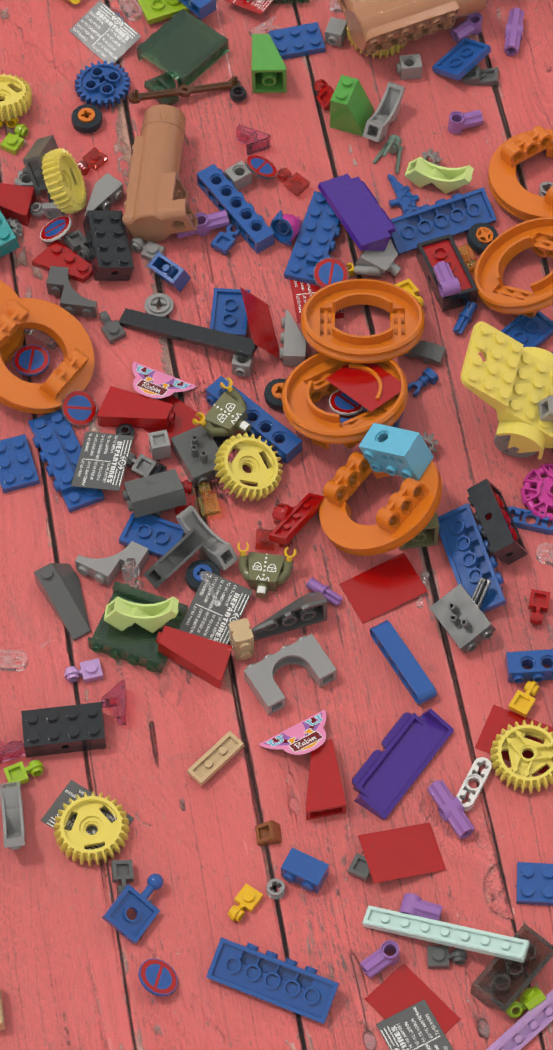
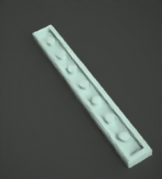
[362,905,530,963]

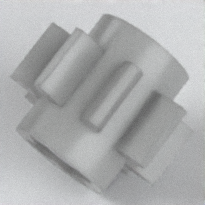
[422,148,443,166]
[422,431,439,452]

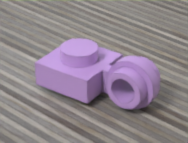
[64,658,104,683]

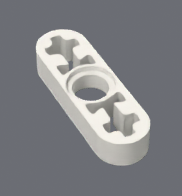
[456,757,492,811]

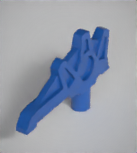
[387,174,419,213]

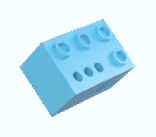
[358,423,434,481]

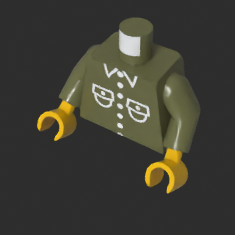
[192,377,252,437]
[237,542,297,598]

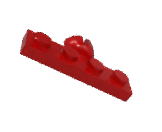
[269,493,325,545]

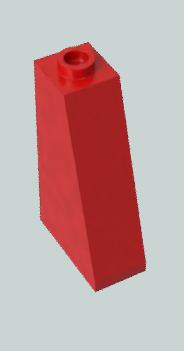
[0,183,36,226]
[97,386,176,429]
[156,626,233,689]
[305,739,346,820]

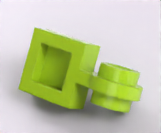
[0,124,29,155]
[3,760,44,785]
[505,986,547,1018]

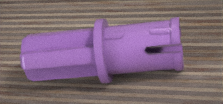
[306,577,343,606]

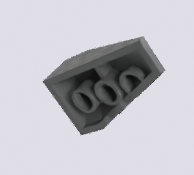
[34,563,91,641]
[251,591,327,641]

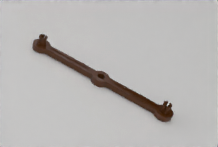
[128,76,241,104]

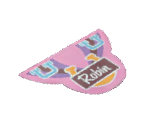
[132,362,196,398]
[259,710,326,755]

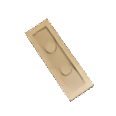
[187,731,244,787]

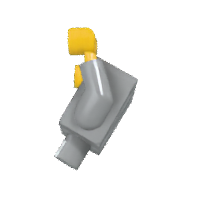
[346,239,401,277]

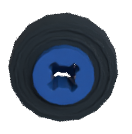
[186,559,220,592]

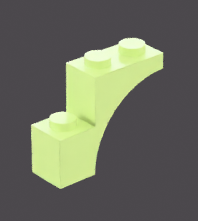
[405,156,474,194]
[104,596,179,633]

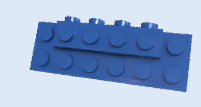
[390,187,497,255]
[284,191,342,286]
[28,408,105,513]
[438,503,507,613]
[206,937,340,1024]

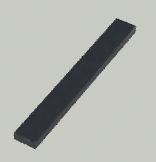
[119,308,258,358]

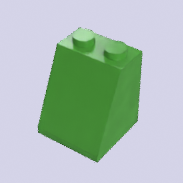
[330,75,374,136]

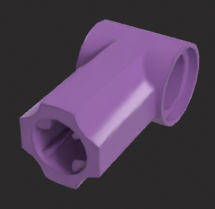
[450,12,482,43]
[448,110,483,135]
[433,261,461,298]
[399,893,443,921]
[359,940,400,979]

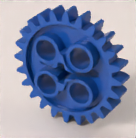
[75,60,131,109]

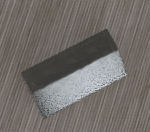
[470,924,553,1013]

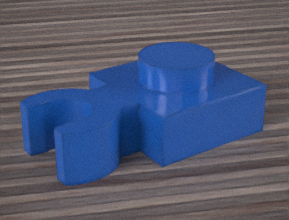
[211,224,240,255]

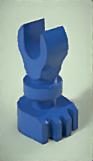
[407,367,439,397]

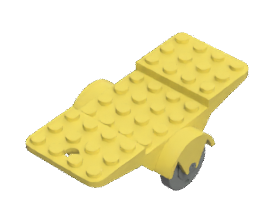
[461,321,553,460]

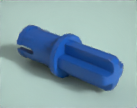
[453,301,478,335]

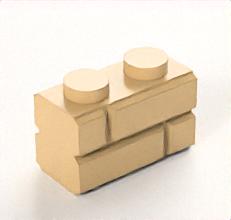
[229,618,254,660]

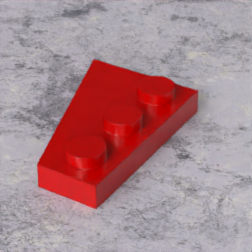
[32,240,93,283]

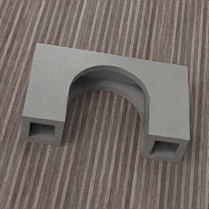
[244,634,337,716]

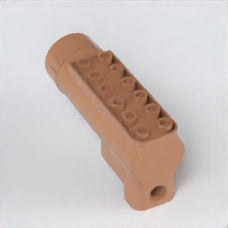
[337,0,486,55]
[122,105,198,241]

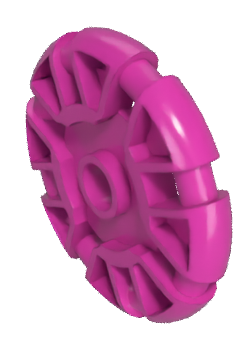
[521,463,553,521]

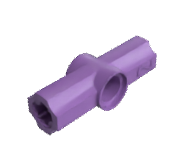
[504,7,524,56]
[177,210,230,239]
[427,780,475,839]

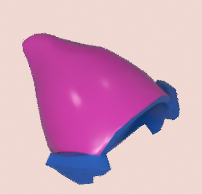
[270,210,301,246]

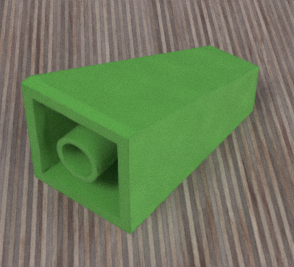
[252,34,287,93]

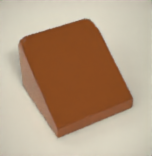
[255,820,282,846]

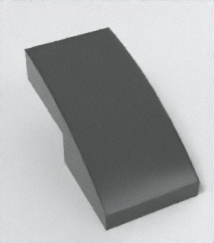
[462,65,500,86]
[404,340,447,365]

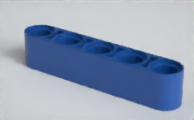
[369,620,437,705]

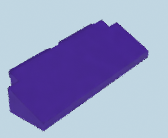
[318,174,396,251]
[352,709,454,820]

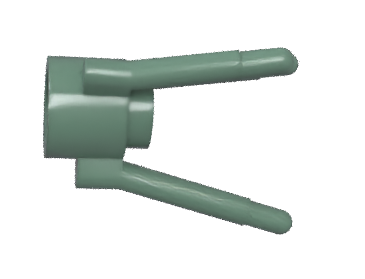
[373,135,403,174]

